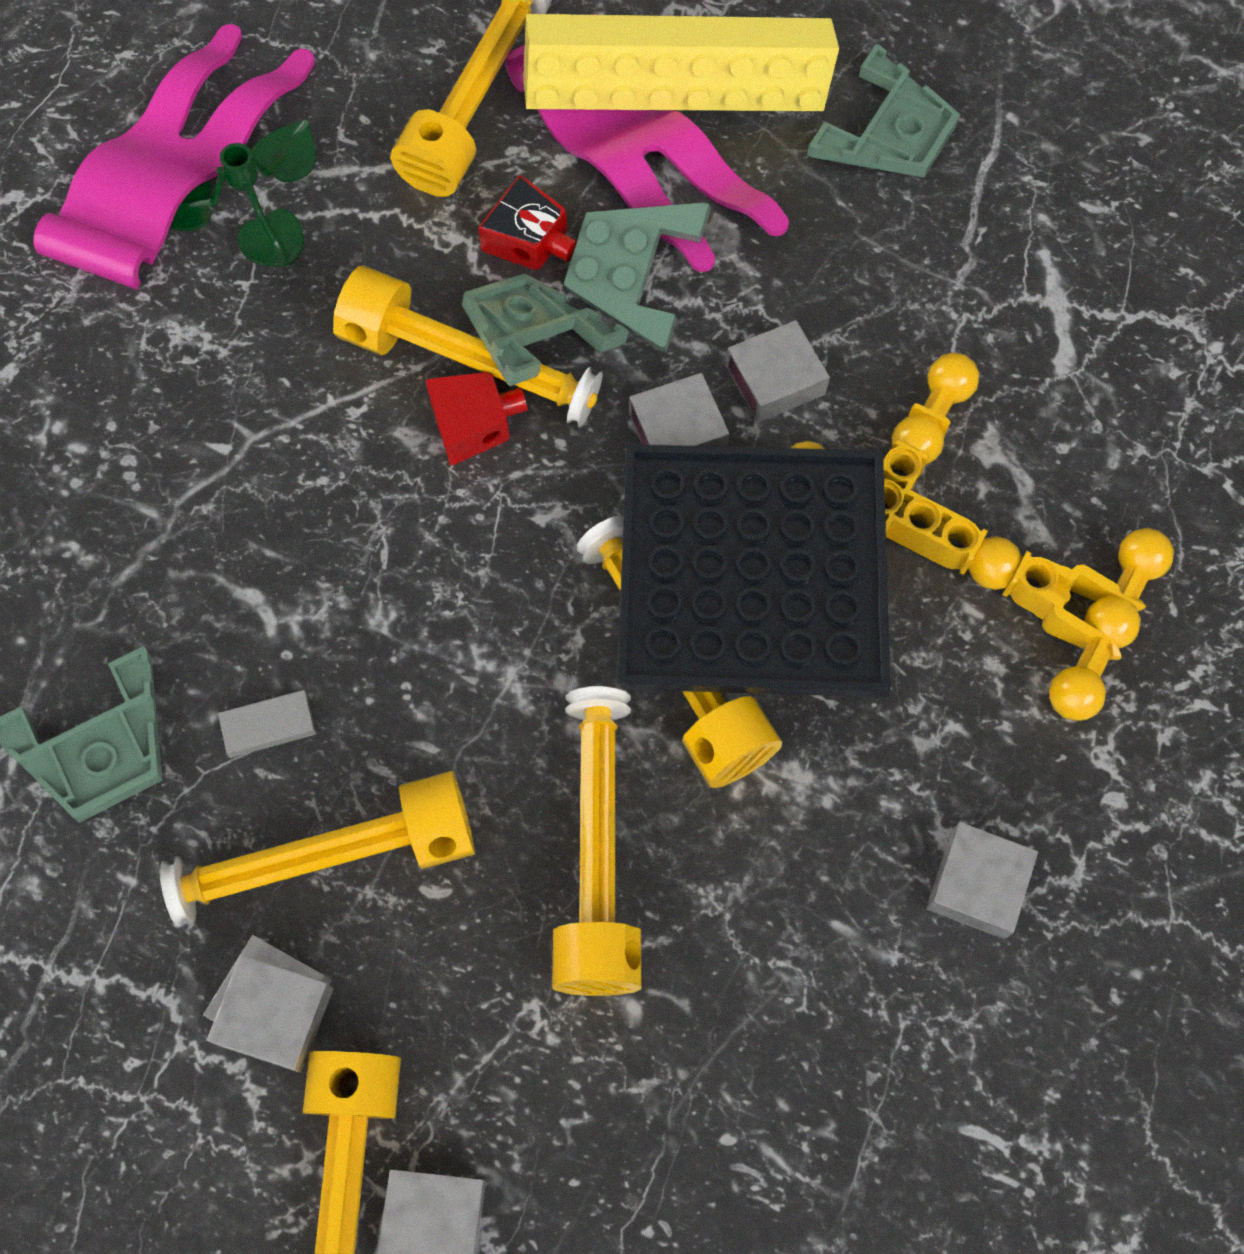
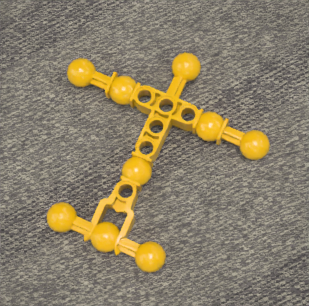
[791,352,1174,721]

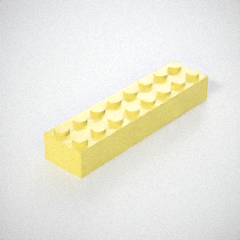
[523,14,839,111]

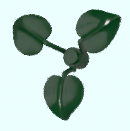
[170,120,316,267]

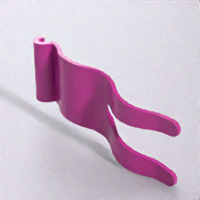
[504,13,789,272]
[34,24,315,290]

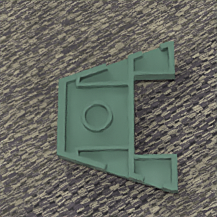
[807,44,961,177]
[563,203,710,353]
[462,273,629,386]
[0,646,163,823]

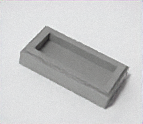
[218,690,316,758]

